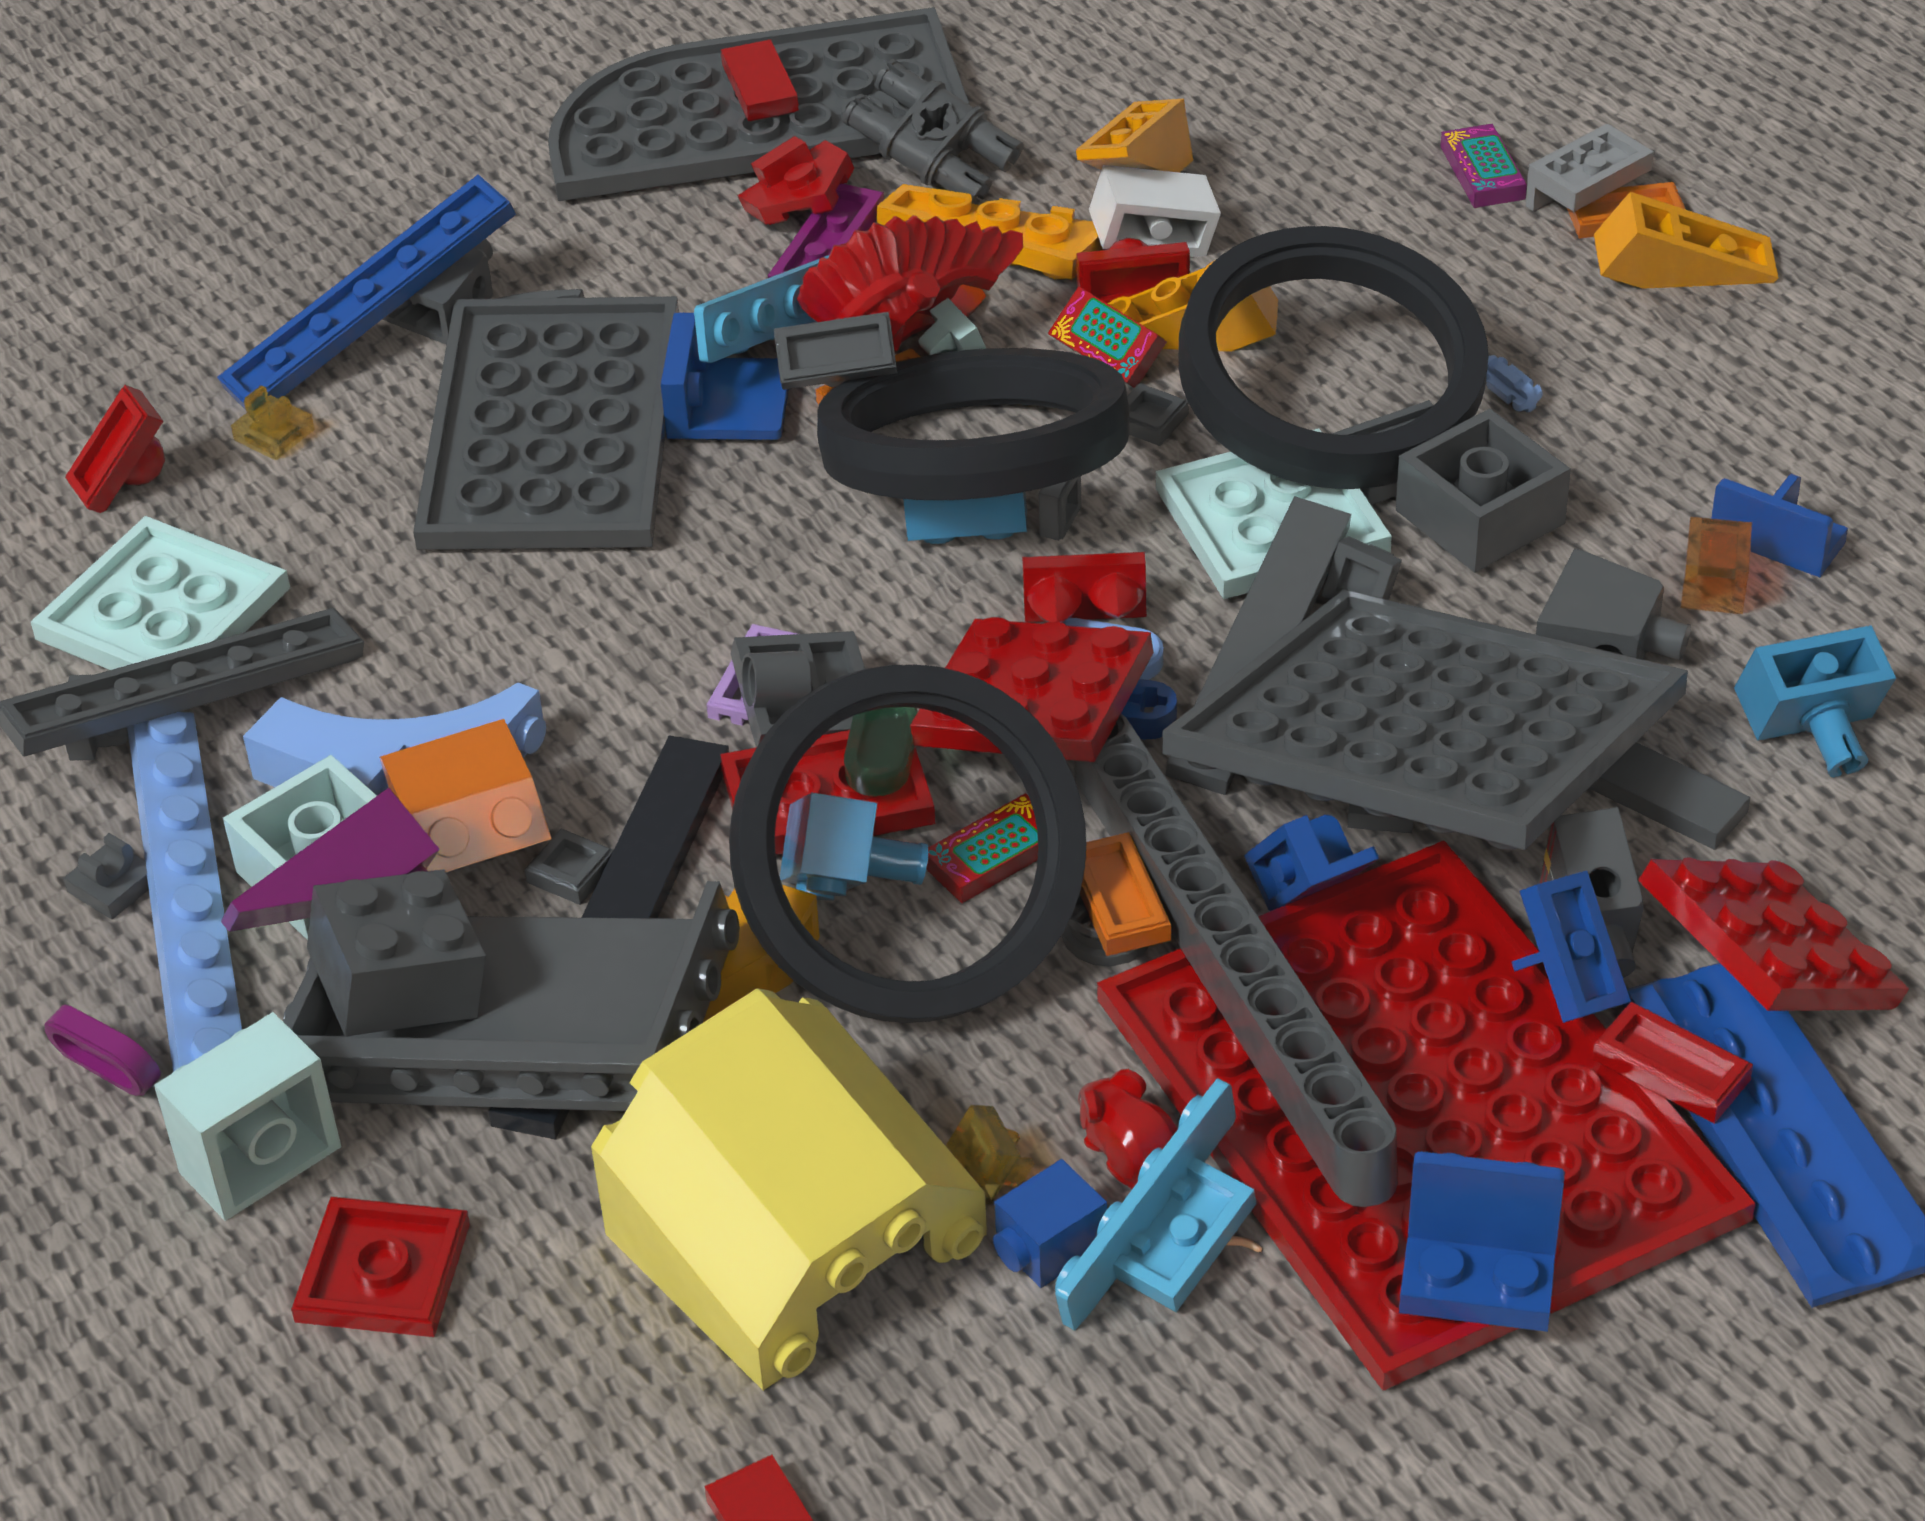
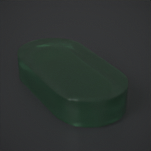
[844,707,918,796]

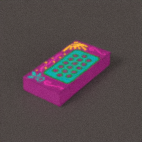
[1440,124,1527,208]

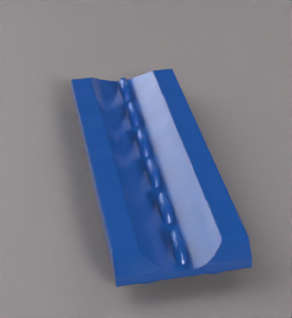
[1622,963,1925,1308]

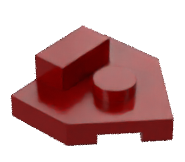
[737,136,855,225]

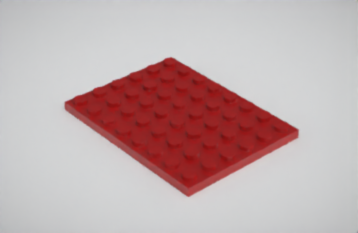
[1097,840,1755,1391]

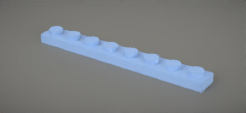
[127,712,242,1072]

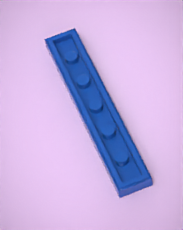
[217,174,516,417]

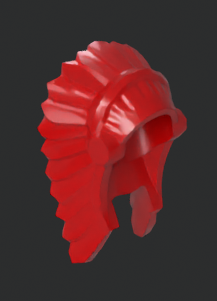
[797,215,1023,354]

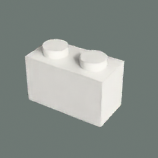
[1089,165,1221,257]

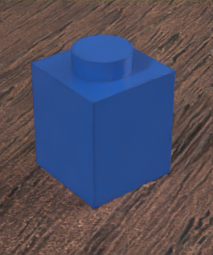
[993,1159,1107,1288]

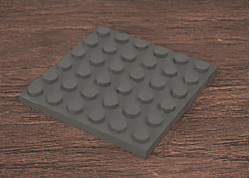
[1163,590,1688,850]

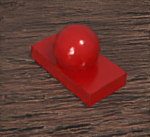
[1076,238,1190,304]
[65,385,165,513]

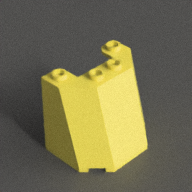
[591,988,987,1391]

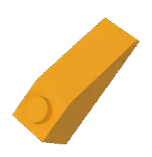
[1076,98,1193,172]
[1594,192,1779,289]

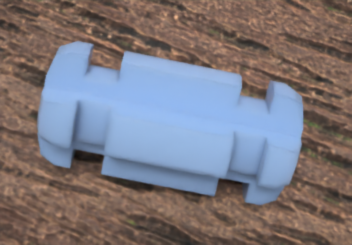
[1486,355,1543,413]

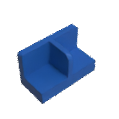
[1709,473,1848,578]
[1244,815,1380,911]
[1511,870,1631,1023]

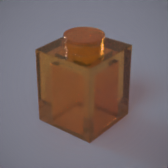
[1681,517,1752,614]

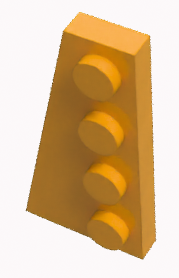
[877,184,1104,280]

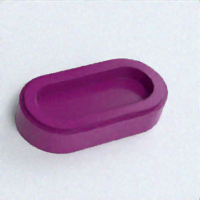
[44,1005,161,1096]

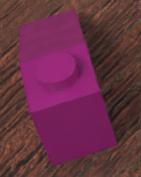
[221,788,439,932]

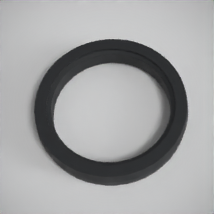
[1178,226,1489,489]
[817,348,1130,500]
[729,664,1087,1023]

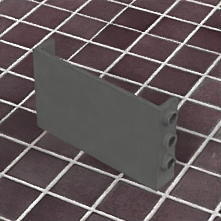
[283,881,740,1111]

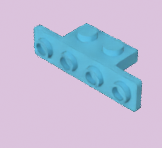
[694,255,829,363]
[1055,1078,1256,1331]

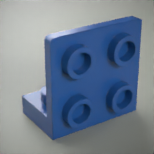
[661,313,789,440]
[1399,1151,1565,1332]

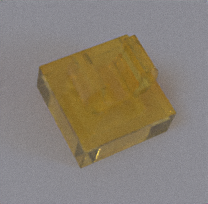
[231,385,315,460]
[945,1104,1035,1205]

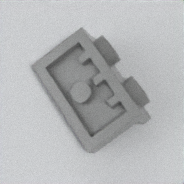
[1526,123,1654,212]

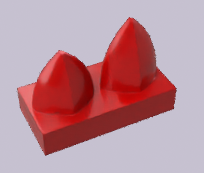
[1022,552,1147,623]

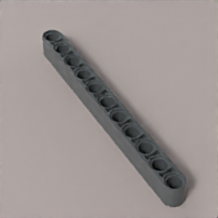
[1073,713,1398,1207]

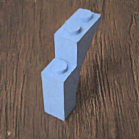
[243,683,546,796]

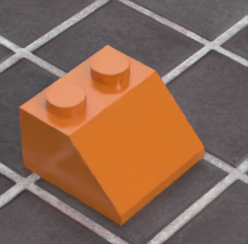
[379,719,552,872]

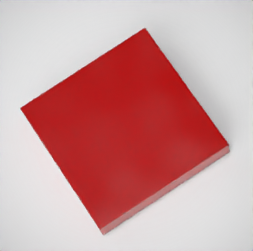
[291,1197,470,1337]

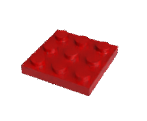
[910,617,1154,762]
[1638,857,1909,1011]

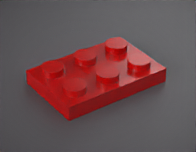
[720,719,936,855]

